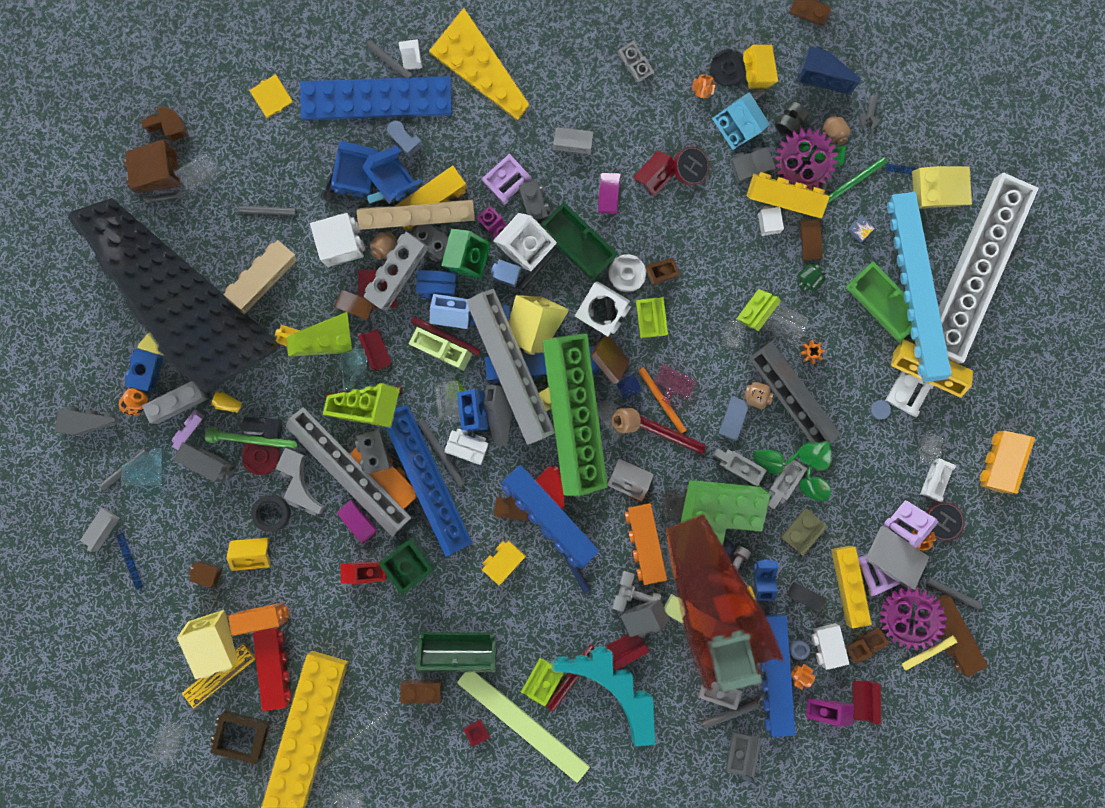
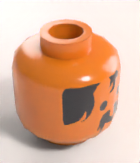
[119,388,148,416]

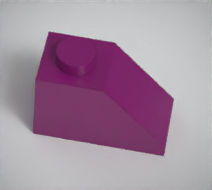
[806,698,854,727]

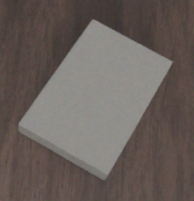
[865,526,929,590]

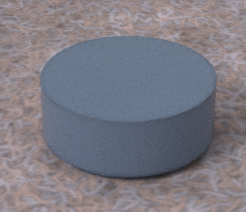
[870,400,891,420]
[790,640,810,660]

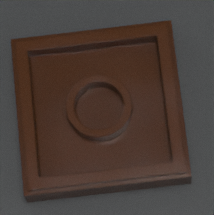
[590,334,630,384]

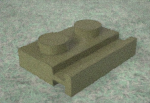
[781,508,828,556]

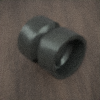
[774,101,810,138]

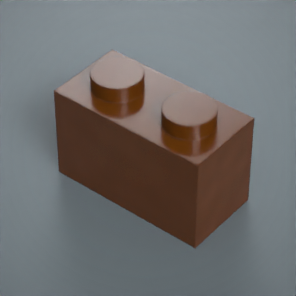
[400,679,442,704]

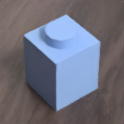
[491,259,521,288]

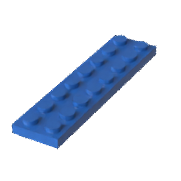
[300,76,452,120]
[385,405,473,556]

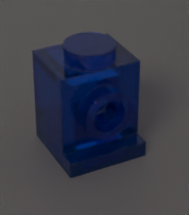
[616,374,642,400]

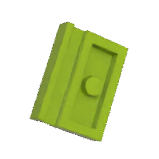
[736,289,781,331]
[635,297,668,339]
[521,657,564,706]

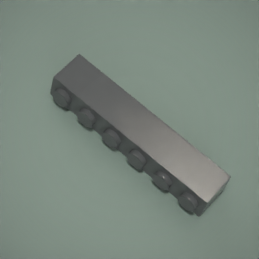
[749,341,841,444]

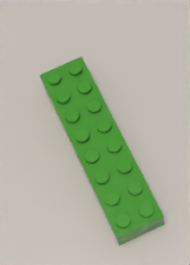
[542,334,607,496]

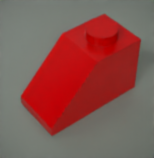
[535,466,564,509]
[340,562,386,584]

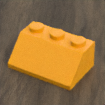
[980,431,1035,494]

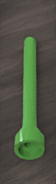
[205,427,297,449]

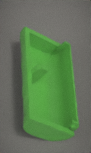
[845,261,912,343]

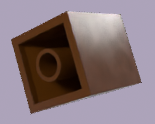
[124,140,181,193]

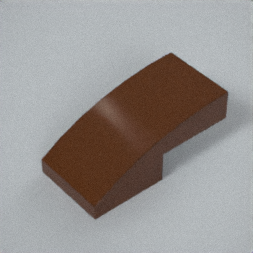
[800,219,822,260]
[334,290,375,321]
[845,626,890,664]

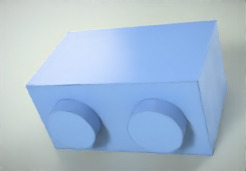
[430,294,470,329]

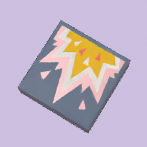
[847,216,875,243]

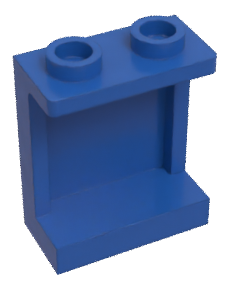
[330,141,378,199]
[362,146,423,204]

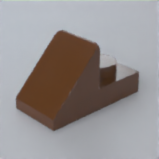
[645,258,680,287]

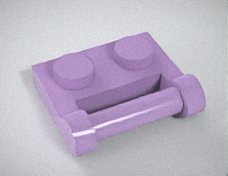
[482,154,532,205]
[172,409,205,450]
[884,500,938,548]
[858,554,900,596]

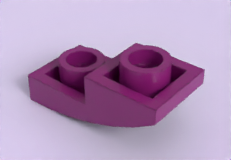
[598,173,621,214]
[476,206,507,239]
[337,500,377,543]

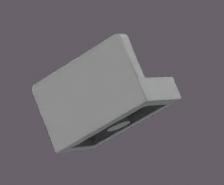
[553,127,593,154]
[607,459,653,501]
[80,508,120,552]

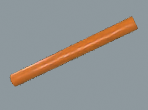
[638,367,687,434]

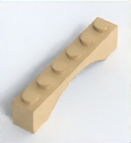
[357,200,475,230]

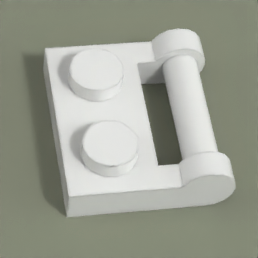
[885,371,934,417]

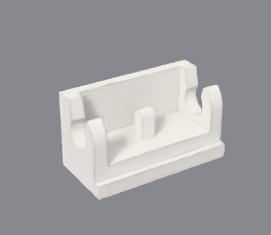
[920,459,956,502]

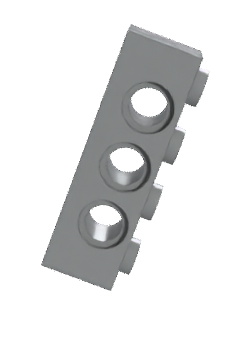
[363,232,429,310]

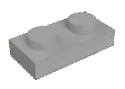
[698,678,742,710]

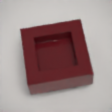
[463,719,490,747]

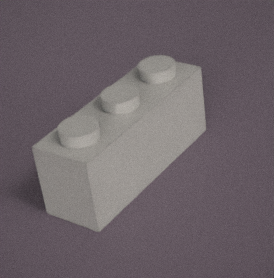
[142,381,209,424]

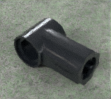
[241,417,282,439]

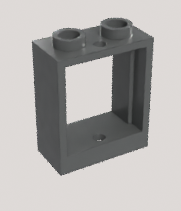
[173,442,234,482]

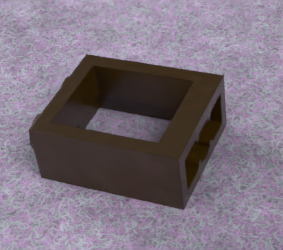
[210,710,270,765]

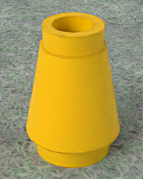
[211,391,242,413]

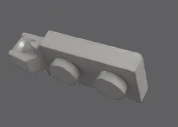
[713,449,767,487]
[768,458,807,509]

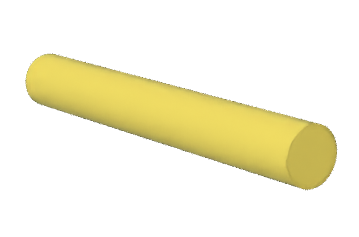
[902,636,957,670]

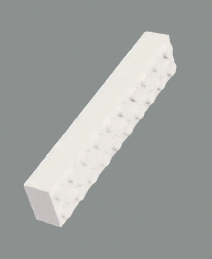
[939,173,1039,364]

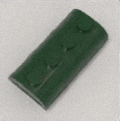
[540,202,619,281]
[416,632,496,672]

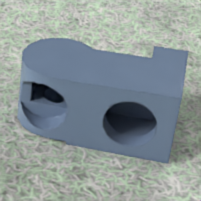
[387,121,423,157]

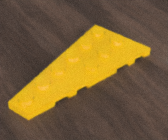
[429,8,529,121]

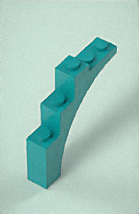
[551,646,655,746]

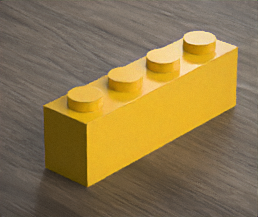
[395,166,467,231]
[746,172,830,219]
[891,339,973,398]
[831,546,872,628]

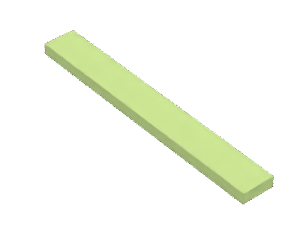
[457,672,590,783]

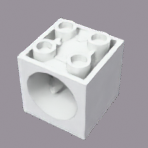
[310,213,366,267]
[493,213,557,271]
[575,281,631,336]

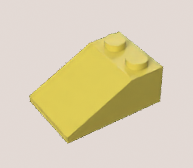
[912,166,972,209]

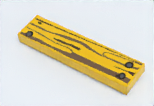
[182,644,256,709]

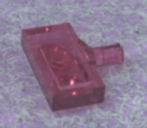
[654,364,697,403]

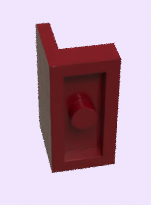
[633,151,676,196]
[357,329,393,371]
[606,633,649,671]
[852,681,881,724]

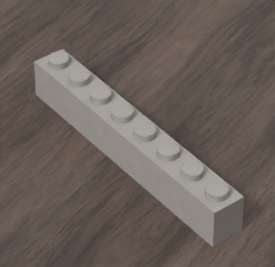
[466,289,555,445]
[286,407,411,537]

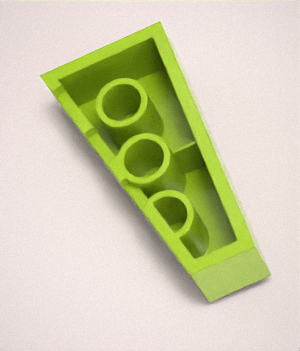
[323,383,400,428]

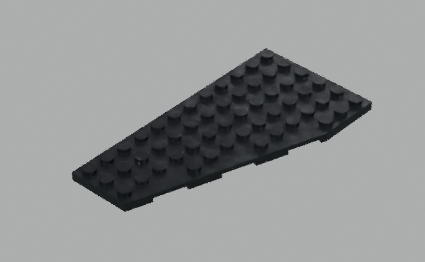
[68,198,281,393]

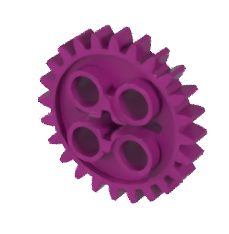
[775,127,838,189]
[880,587,947,650]

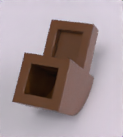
[141,107,189,141]

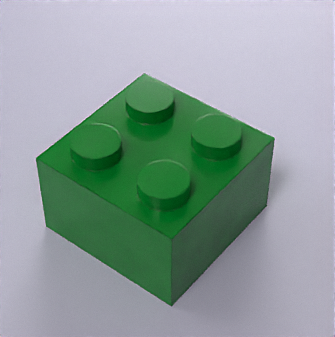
[441,229,491,279]

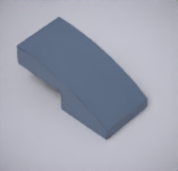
[718,396,749,441]

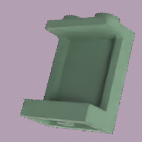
[707,631,762,692]

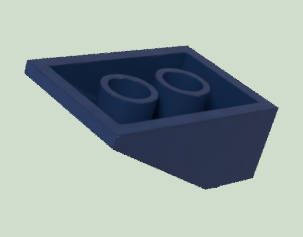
[796,46,861,95]

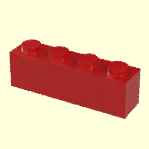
[253,627,292,711]

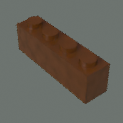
[925,595,988,677]

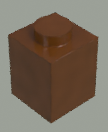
[189,561,222,588]

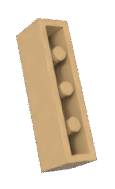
[224,240,297,314]

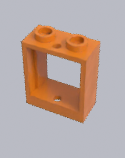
[228,602,290,636]

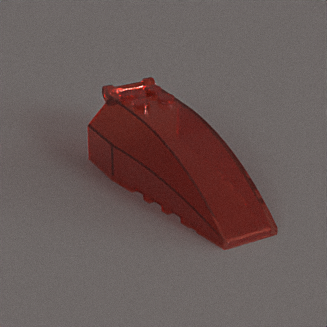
[666,514,784,693]

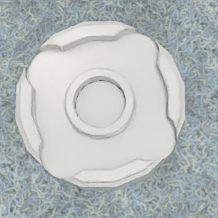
[608,254,647,293]

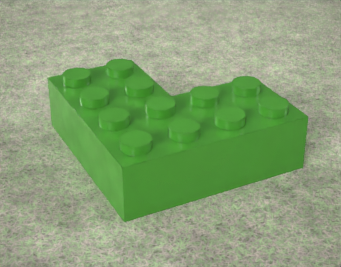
[674,480,770,565]

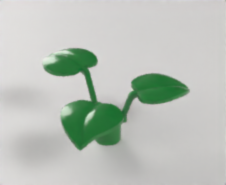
[753,441,832,501]

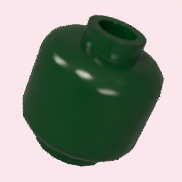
[797,263,826,292]

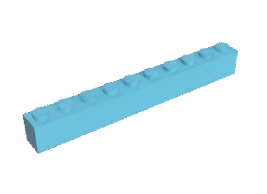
[887,192,952,383]

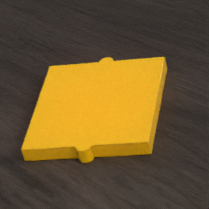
[249,74,293,118]

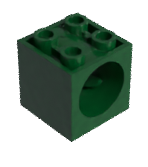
[378,537,438,595]

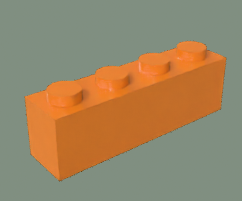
[350,448,417,510]
[624,503,667,585]

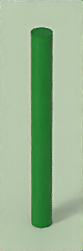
[827,157,887,204]

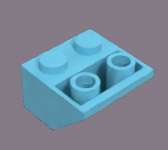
[712,92,770,150]

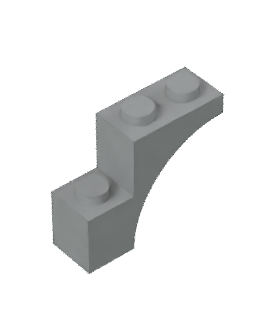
[276,448,326,516]

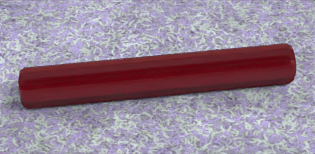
[640,416,706,454]
[546,644,595,711]

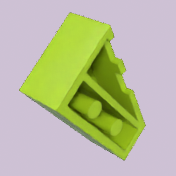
[286,312,352,357]

